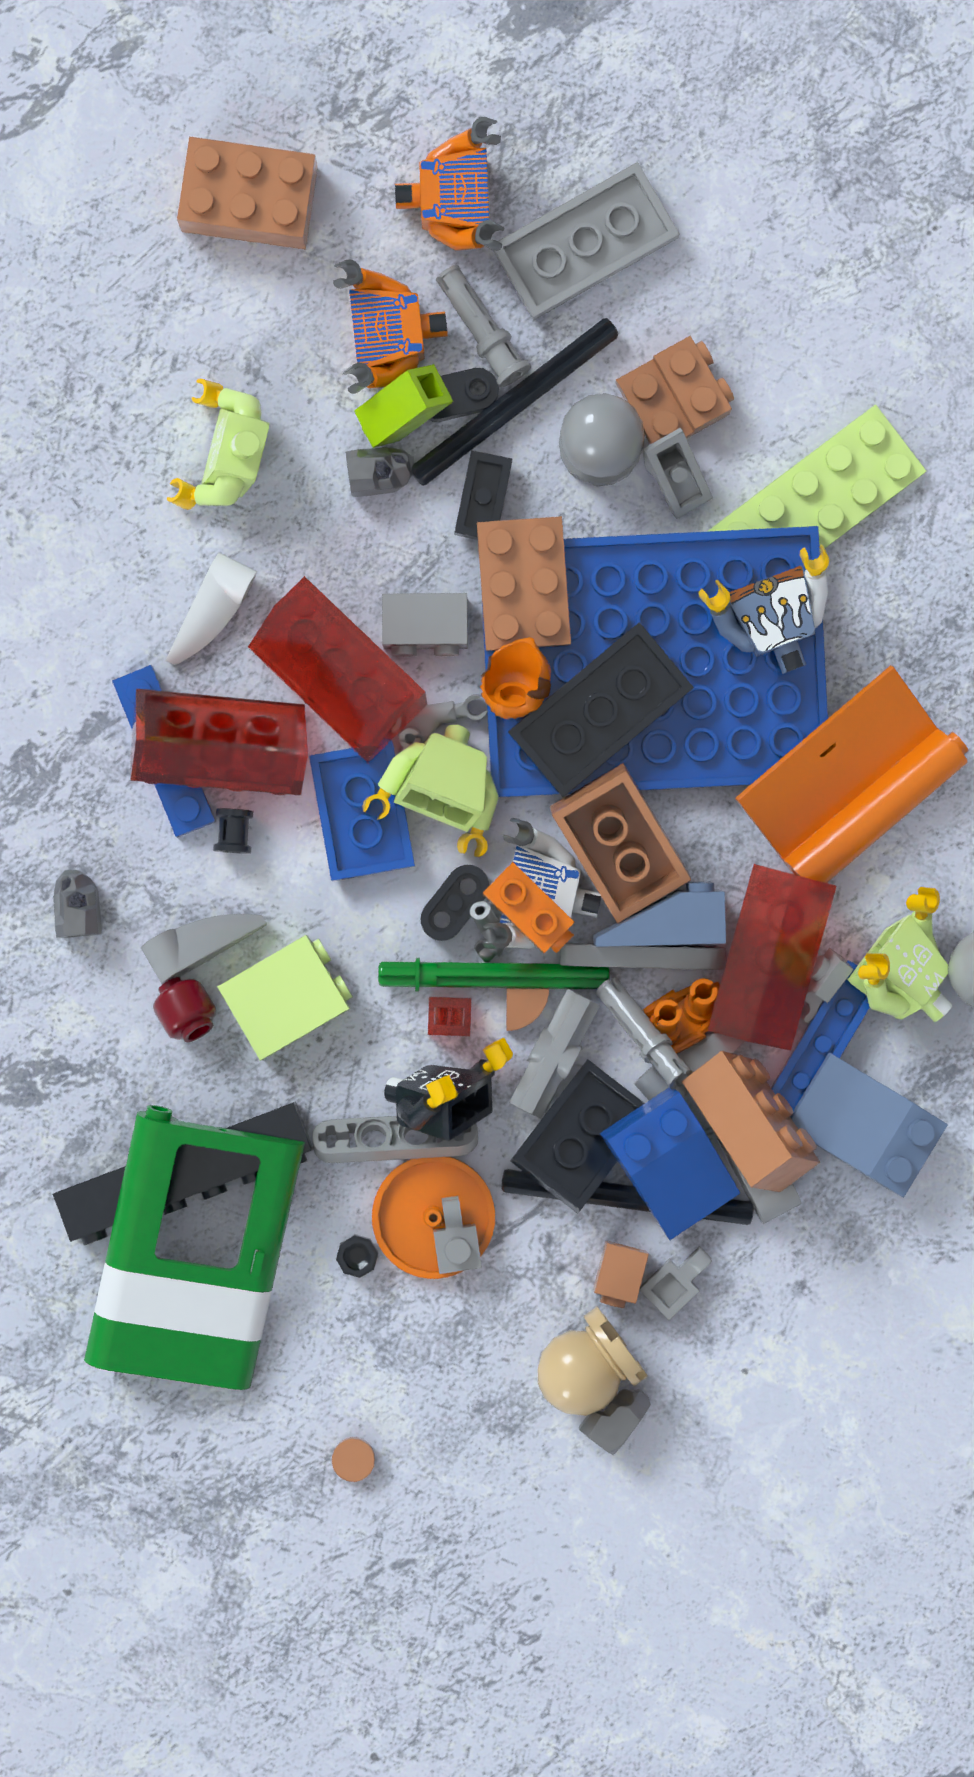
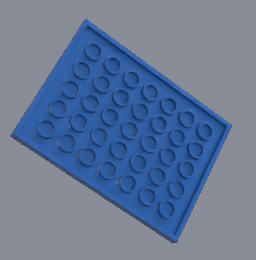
[481,526,828,797]

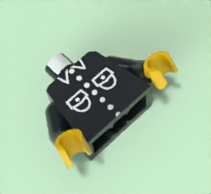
[384,1038,513,1141]

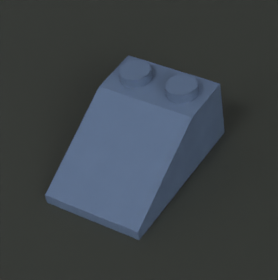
[593,881,726,947]
[790,1053,948,1198]

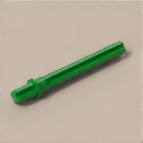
[378,958,610,992]

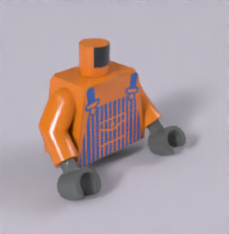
[395,117,505,251]
[333,259,448,394]

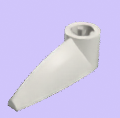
[165,553,257,665]

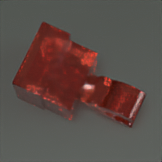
[428,997,472,1036]

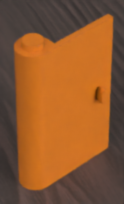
[735,665,969,895]

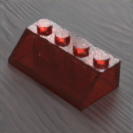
[248,576,428,763]
[130,689,308,796]
[708,863,837,1051]

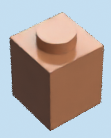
[593,1240,649,1308]

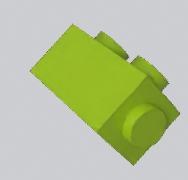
[354,364,453,448]

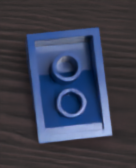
[600,1088,740,1240]

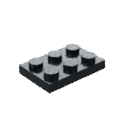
[510,1059,645,1214]

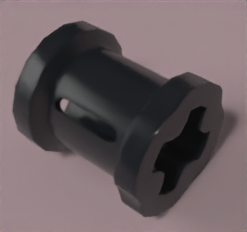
[213,808,254,854]

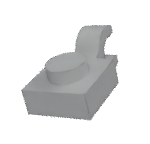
[782,947,854,1023]
[433,1196,482,1274]
[640,1246,712,1320]

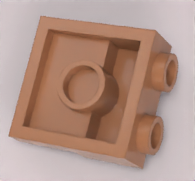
[615,335,734,444]

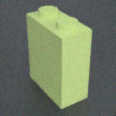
[217,935,353,1061]

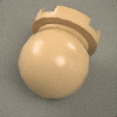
[538,1306,648,1416]

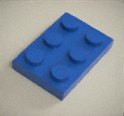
[309,741,415,881]

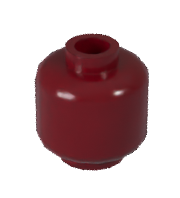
[153,977,216,1043]

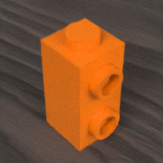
[483,862,575,954]

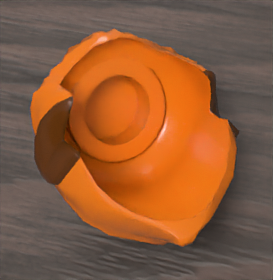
[480,637,551,719]

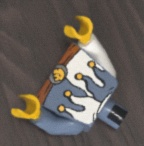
[699,545,829,674]

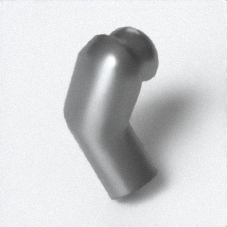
[470,901,504,962]

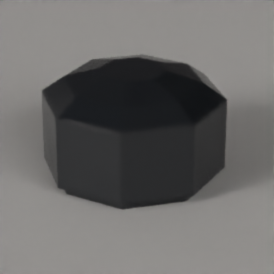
[336,1234,379,1278]

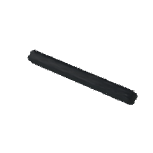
[411,318,619,486]
[501,1169,754,1225]

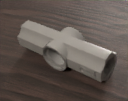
[509,989,600,1119]

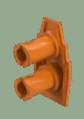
[643,978,732,1054]

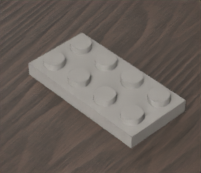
[493,162,680,321]

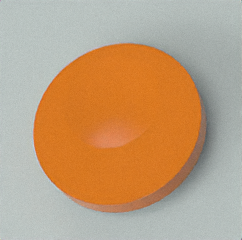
[372,1157,495,1279]

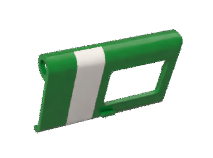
[84,1105,305,1390]

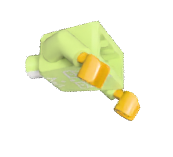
[167,379,270,510]
[362,725,499,857]
[847,887,952,1022]

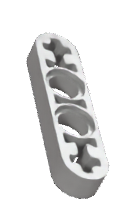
[560,943,726,970]
[312,1116,478,1163]

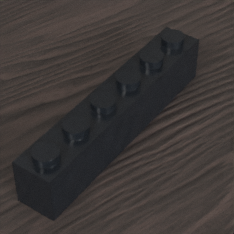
[53,1101,313,1246]

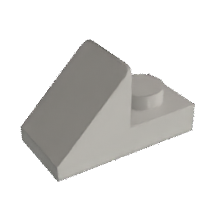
[643,428,713,519]

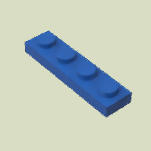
[112,665,216,838]
[771,960,870,1111]

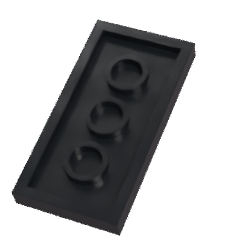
[508,622,694,798]

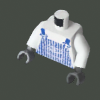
[483,818,601,949]

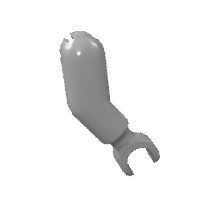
[398,694,488,749]

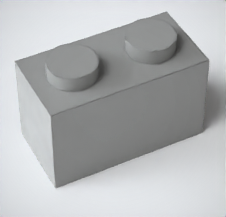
[382,593,468,657]

